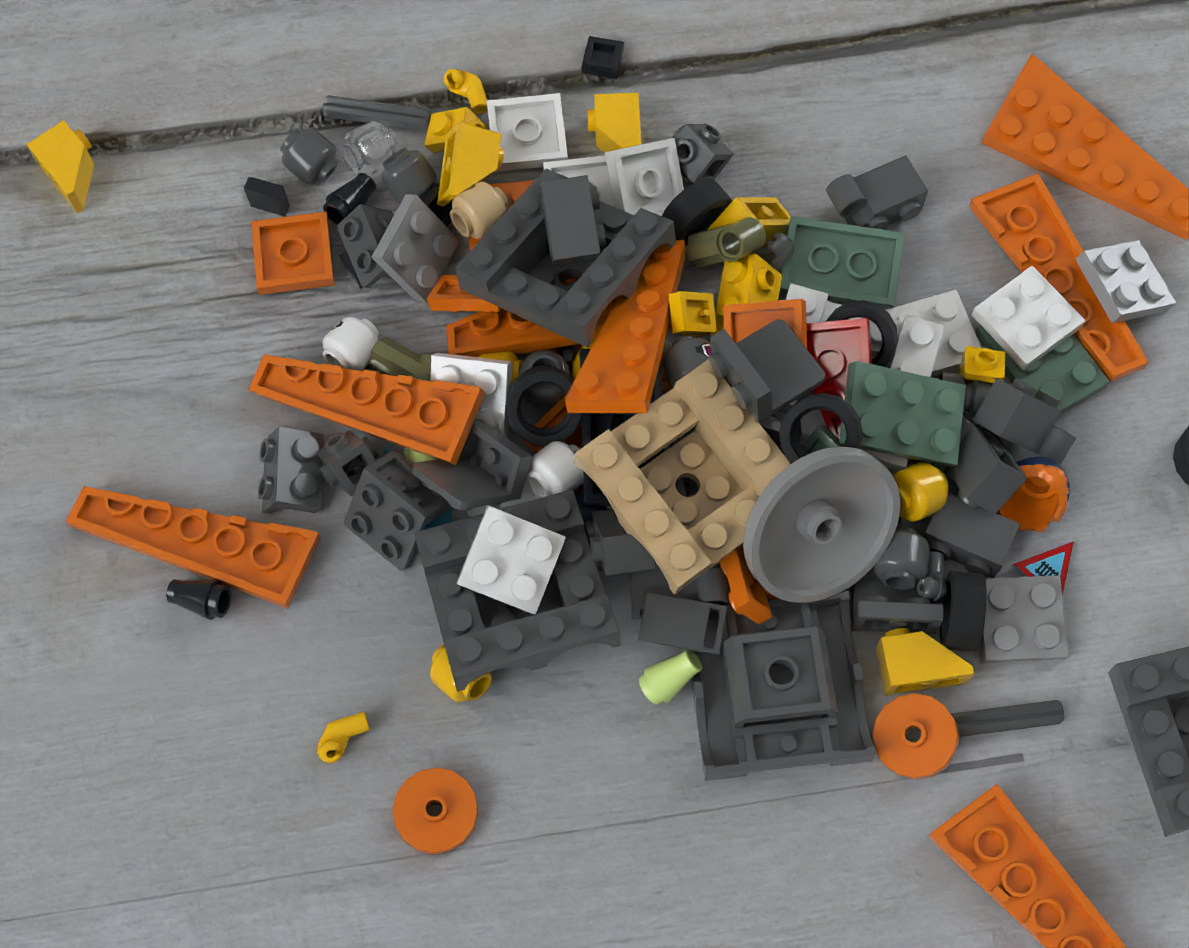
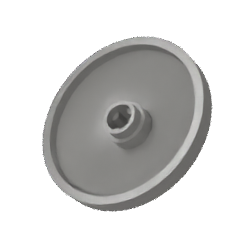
[743,447,900,603]

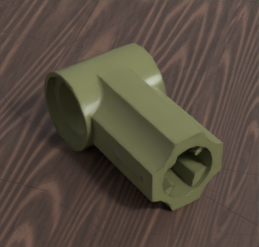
[685,217,766,268]
[368,336,431,381]

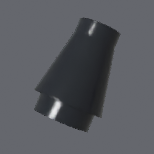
[323,173,376,225]
[166,579,232,620]

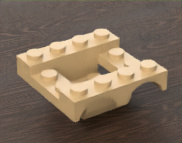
[573,360,791,595]

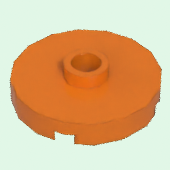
[872,693,959,780]
[392,767,479,855]

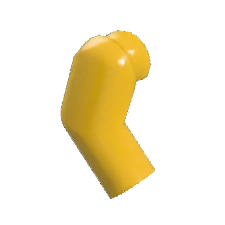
[443,68,488,115]
[317,711,370,764]

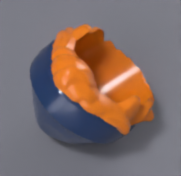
[997,456,1070,533]

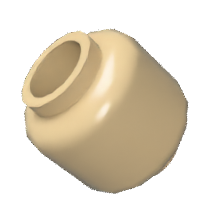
[450,182,508,239]

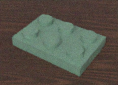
[780,216,905,309]
[975,325,1110,414]
[839,361,966,467]

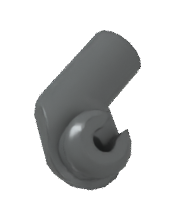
[753,233,794,271]
[917,552,947,603]

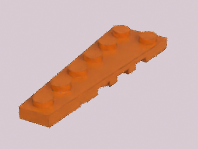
[969,173,1149,383]
[565,240,686,413]
[248,355,486,466]
[66,486,321,609]
[928,784,1127,948]

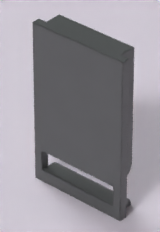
[638,592,727,655]

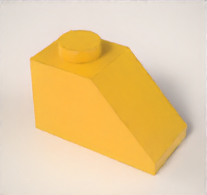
[587,93,641,153]
[26,120,94,214]
[437,122,504,207]
[708,197,791,255]
[875,628,974,696]

